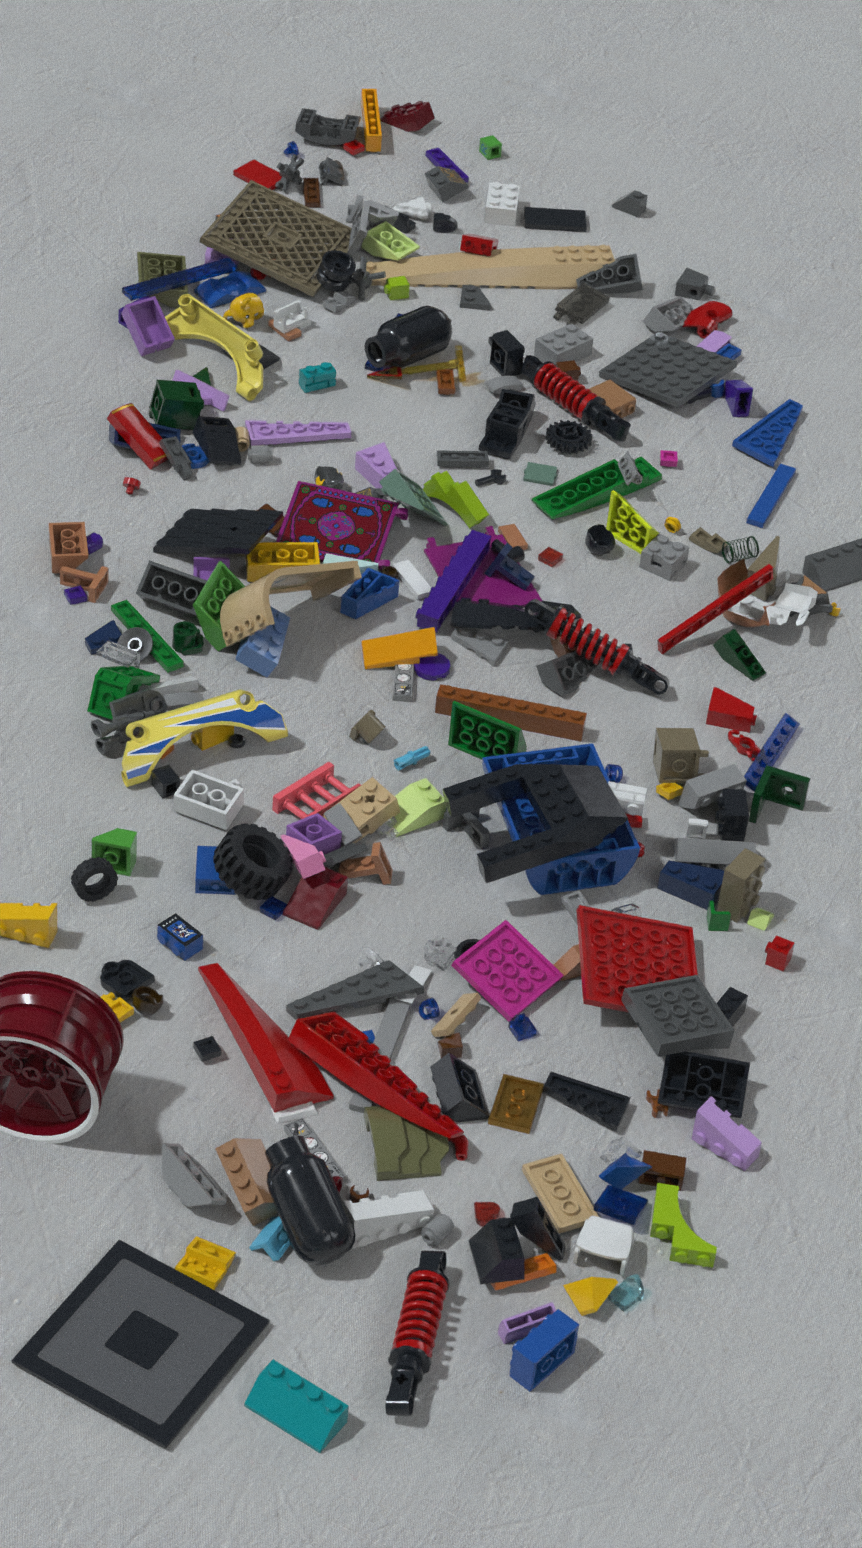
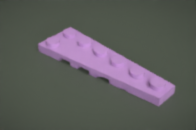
[245,420,352,446]

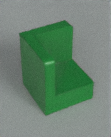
[706,901,731,931]

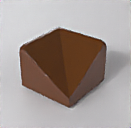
[438,1033,463,1058]

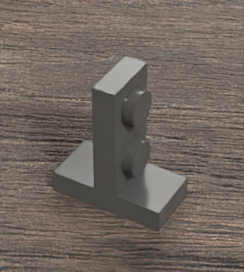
[443,809,490,849]

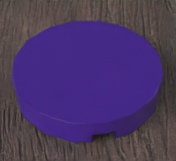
[414,653,450,681]

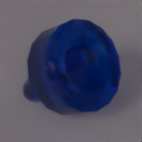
[283,141,299,156]
[605,764,623,783]
[419,997,440,1020]

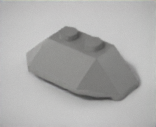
[162,1143,227,1207]

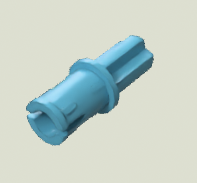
[393,746,431,770]

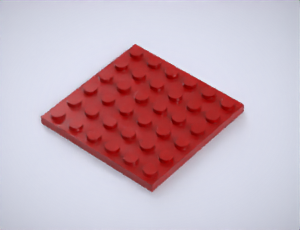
[576,905,698,1012]

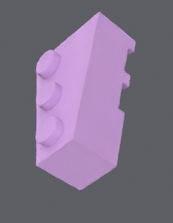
[355,442,397,489]
[692,1096,762,1171]

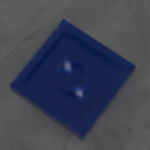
[593,1185,648,1225]

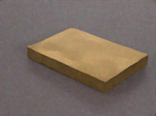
[488,1074,544,1134]

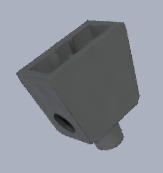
[674,268,715,300]

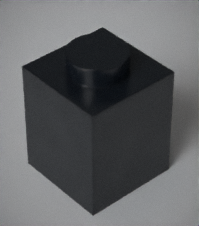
[152,765,180,799]

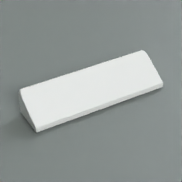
[139,676,198,696]

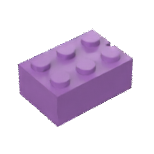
[121,296,175,357]

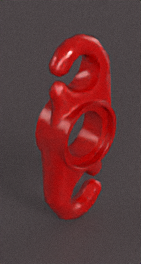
[727,730,764,763]

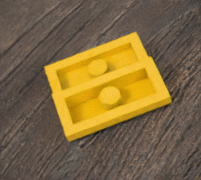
[175,1236,236,1290]

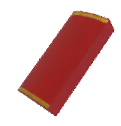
[107,403,169,470]

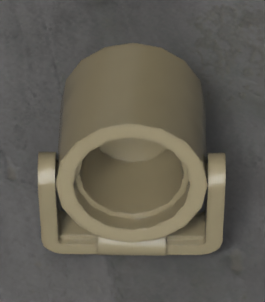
[349,710,386,744]

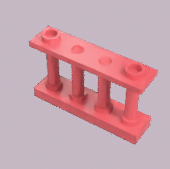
[272,762,361,819]

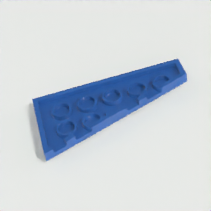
[732,399,803,467]

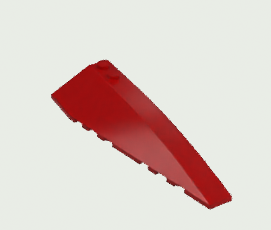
[198,963,334,1113]
[288,1012,464,1139]

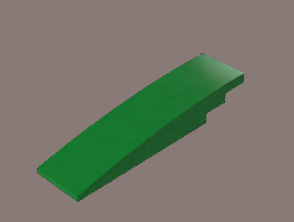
[532,456,662,519]

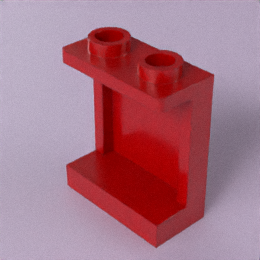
[460,233,499,256]

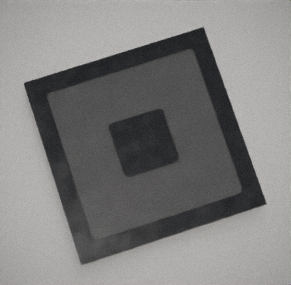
[12,1240,270,1449]

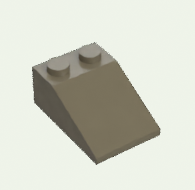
[748,536,780,601]

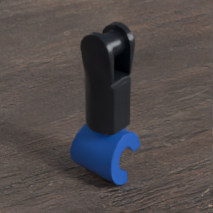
[687,380,724,404]

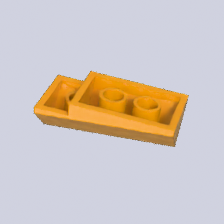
[361,627,438,669]

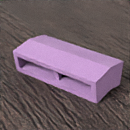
[697,330,732,353]
[498,1302,556,1344]

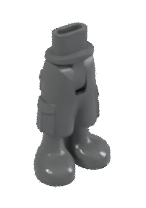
[91,710,155,754]

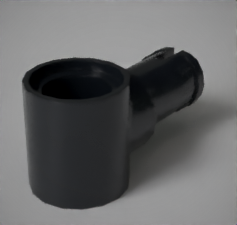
[491,539,525,563]

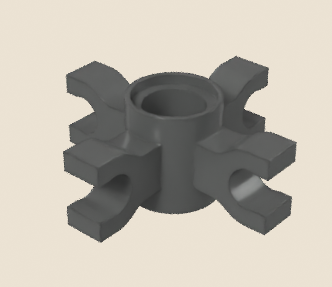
[275,154,305,192]

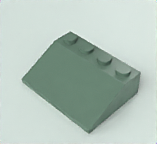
[379,469,448,526]

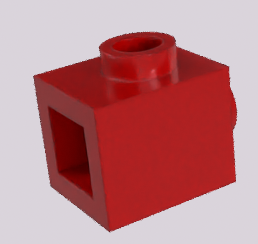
[765,935,795,972]

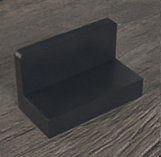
[386,206,416,234]

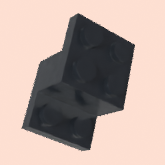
[479,401,530,459]

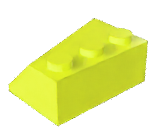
[606,490,660,554]

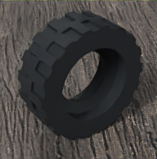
[71,857,118,902]

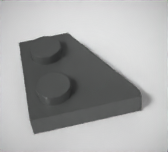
[460,284,491,311]

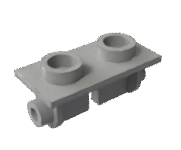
[617,451,643,486]

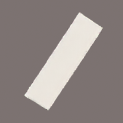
[395,965,432,1004]

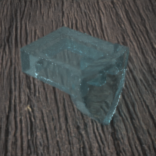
[608,1274,644,1312]

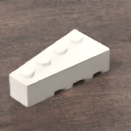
[343,1190,434,1249]

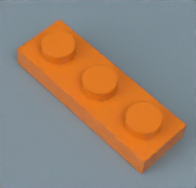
[490,1253,557,1291]

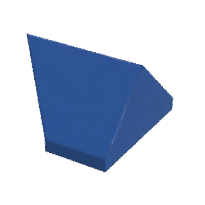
[598,1153,653,1190]

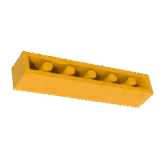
[361,89,382,153]

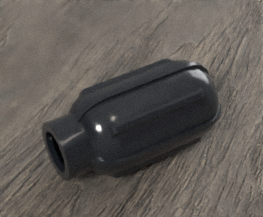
[365,306,452,368]
[265,1136,356,1265]

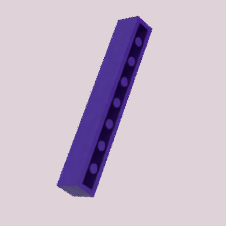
[415,530,491,633]

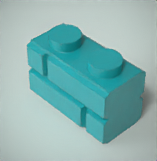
[298,362,336,393]

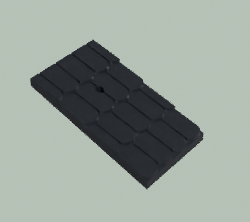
[153,508,283,554]

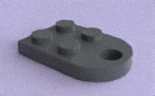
[109,689,167,718]

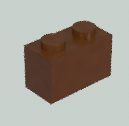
[638,1150,687,1191]

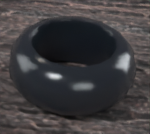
[228,734,246,748]

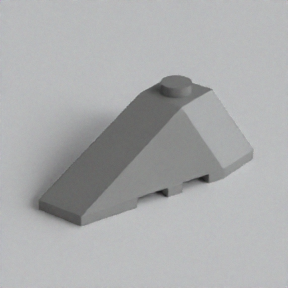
[643,296,692,332]

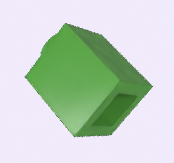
[479,135,502,160]

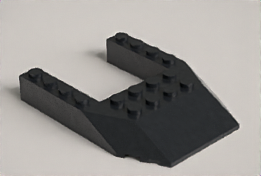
[443,764,628,884]

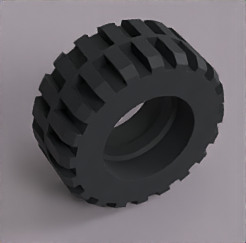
[213,823,293,900]

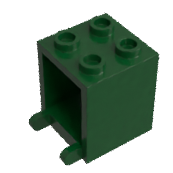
[149,380,204,430]

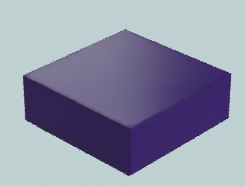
[64,586,87,605]

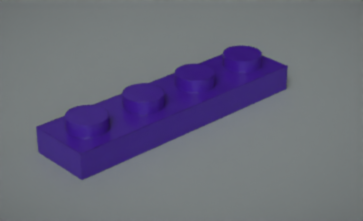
[425,148,469,183]

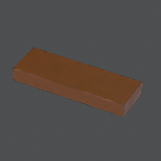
[303,178,320,208]

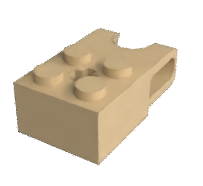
[323,777,400,844]

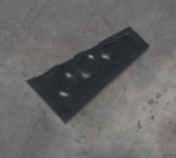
[543,1072,631,1132]

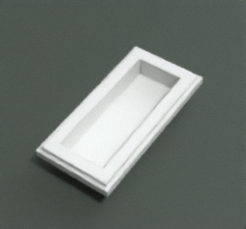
[271,1101,318,1124]

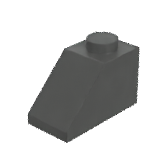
[612,190,648,217]

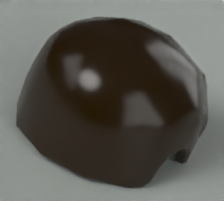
[132,986,164,1015]

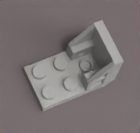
[348,200,399,255]

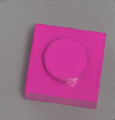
[660,450,678,467]

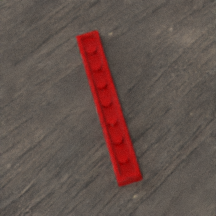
[657,564,773,654]

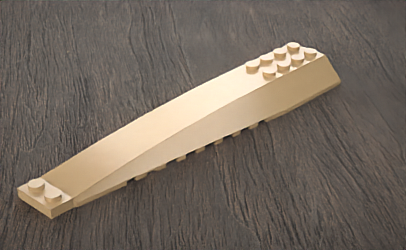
[366,245,615,289]

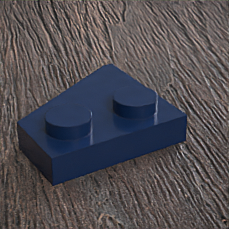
[85,620,122,655]

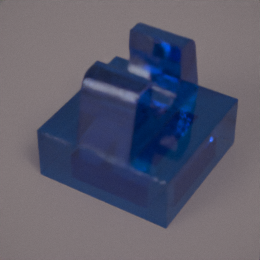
[508,1013,537,1041]

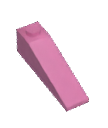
[280,834,326,879]

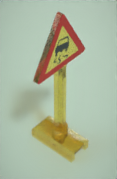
[367,345,466,382]

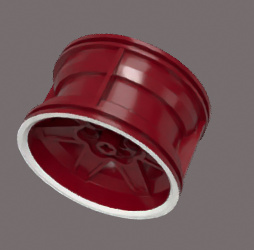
[0,971,124,1144]

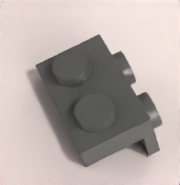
[319,157,345,186]

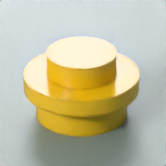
[664,517,681,533]

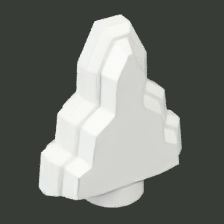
[393,197,431,220]

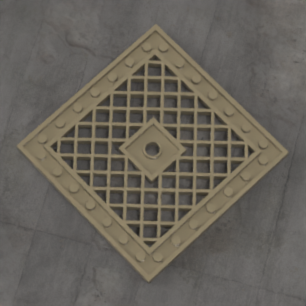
[199,180,351,297]

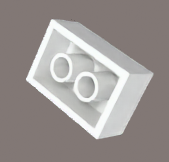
[484,182,520,226]
[173,770,244,830]

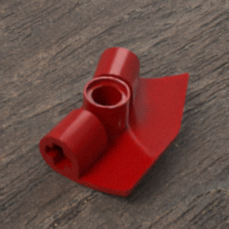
[682,301,733,339]

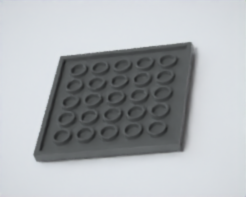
[599,332,737,408]

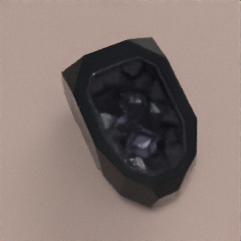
[433,213,458,233]

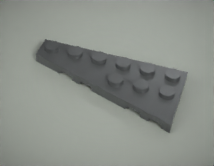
[286,960,424,1020]

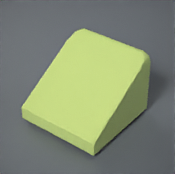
[747,907,774,930]

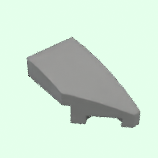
[346,195,364,223]

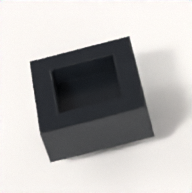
[193,1036,221,1062]

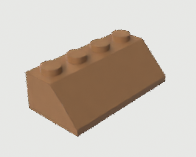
[215,1138,278,1226]

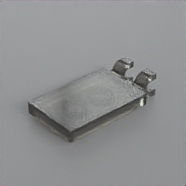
[553,283,610,325]

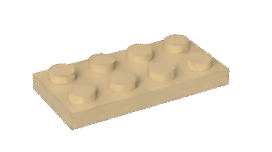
[522,1153,599,1234]

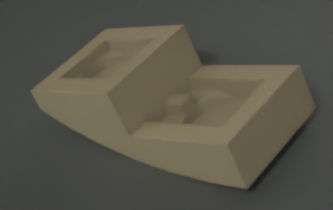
[689,527,728,553]

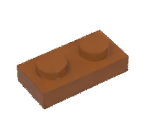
[436,369,455,395]

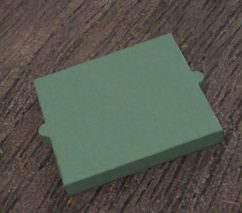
[523,462,557,486]

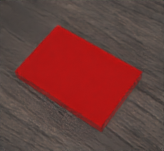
[233,159,282,190]

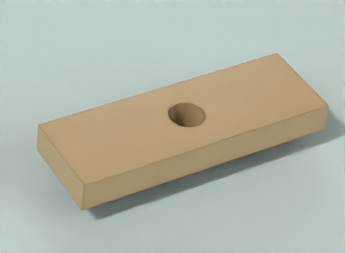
[431,993,481,1038]

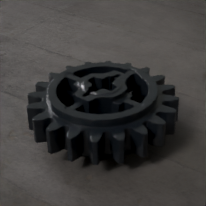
[545,420,592,454]

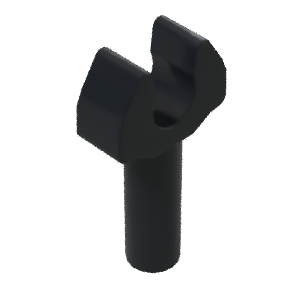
[475,469,506,486]

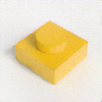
[656,783,683,800]

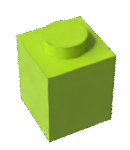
[384,276,410,300]

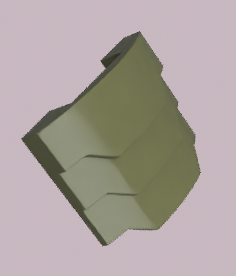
[364,1106,449,1181]

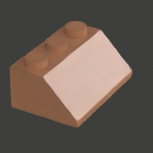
[49,522,88,574]

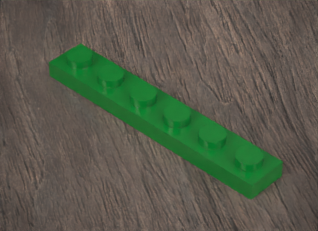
[111,600,184,673]

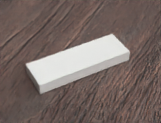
[392,560,431,600]

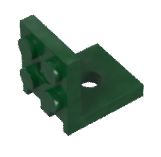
[748,765,811,824]

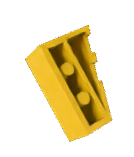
[0,903,58,948]

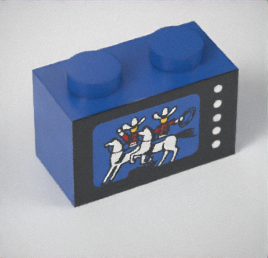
[157,913,203,961]

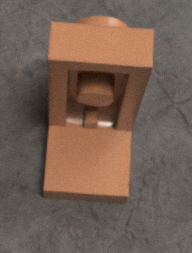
[60,566,109,603]
[339,842,393,885]

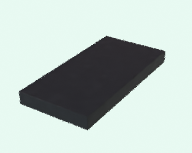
[524,207,587,232]

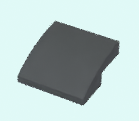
[323,842,368,868]

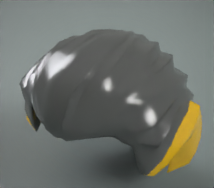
[314,466,344,490]

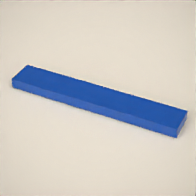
[746,463,796,528]

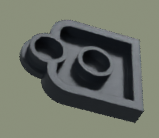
[100,960,155,1001]

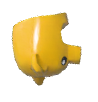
[223,293,264,328]

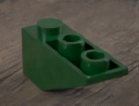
[713,629,766,681]

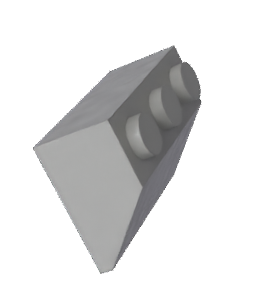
[678,764,747,809]

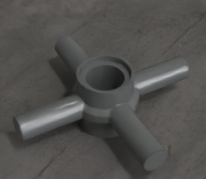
[350,257,386,301]

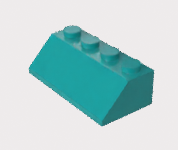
[244,1359,349,1453]

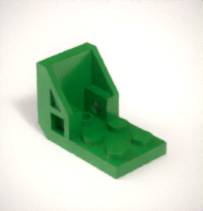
[87,665,161,719]

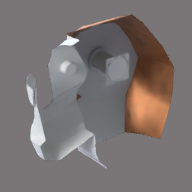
[717,559,818,627]

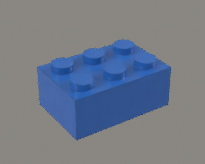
[509,1309,579,1392]

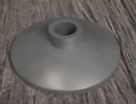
[117,627,153,663]

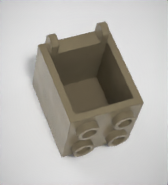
[653,728,709,784]

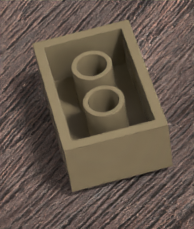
[717,848,766,923]

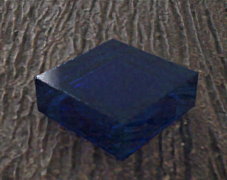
[259,896,287,921]

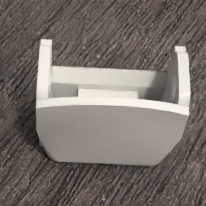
[573,1216,636,1277]

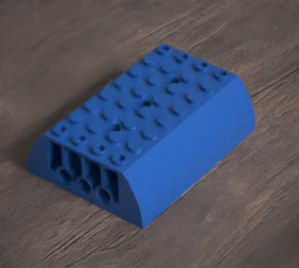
[482,743,640,895]

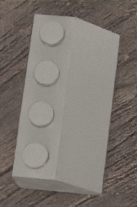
[673,838,756,869]

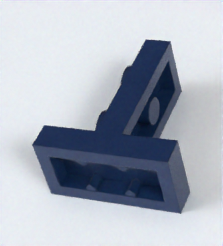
[485,543,535,590]

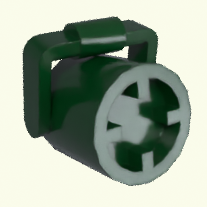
[172,621,204,656]

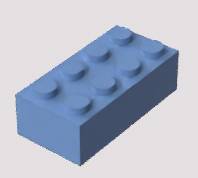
[235,606,290,677]

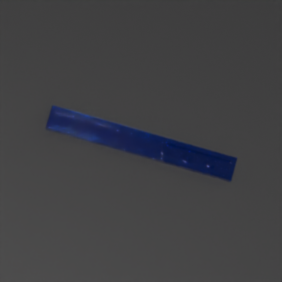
[122,258,237,301]

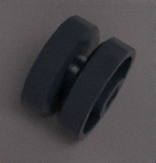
[316,250,356,292]

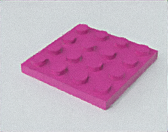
[451,920,564,1022]

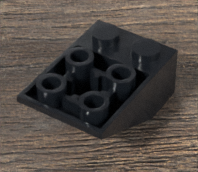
[192,416,241,465]

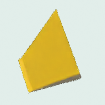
[563,1277,618,1316]

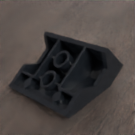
[657,1051,750,1119]

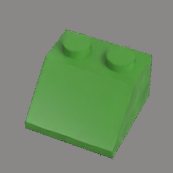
[92,828,137,876]

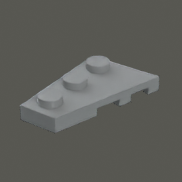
[451,627,509,667]

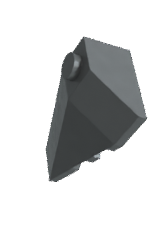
[576,254,643,295]
[536,650,598,696]

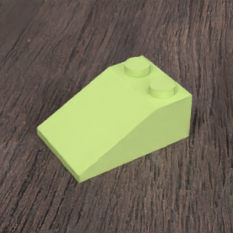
[362,221,420,261]
[385,778,446,837]

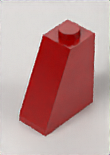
[706,687,757,733]

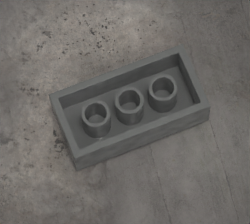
[136,560,207,619]

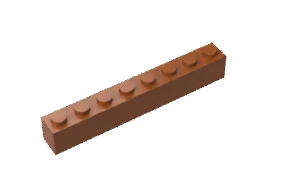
[435,684,587,742]

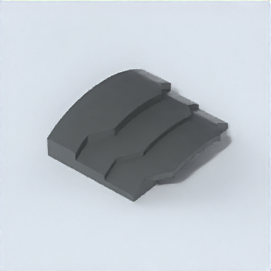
[295,108,361,145]

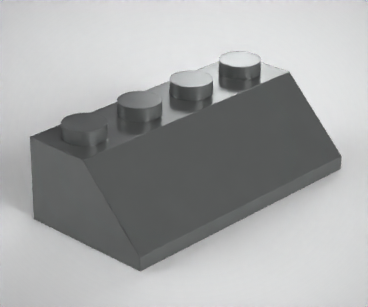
[802,538,862,591]

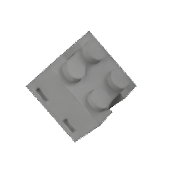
[639,534,689,581]

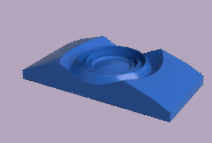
[194,271,266,308]

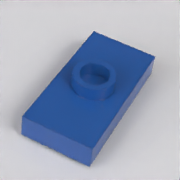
[717,343,742,360]

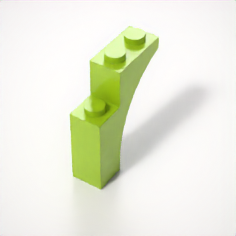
[423,471,489,529]
[650,1183,717,1268]

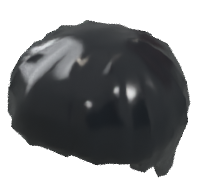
[585,524,615,555]

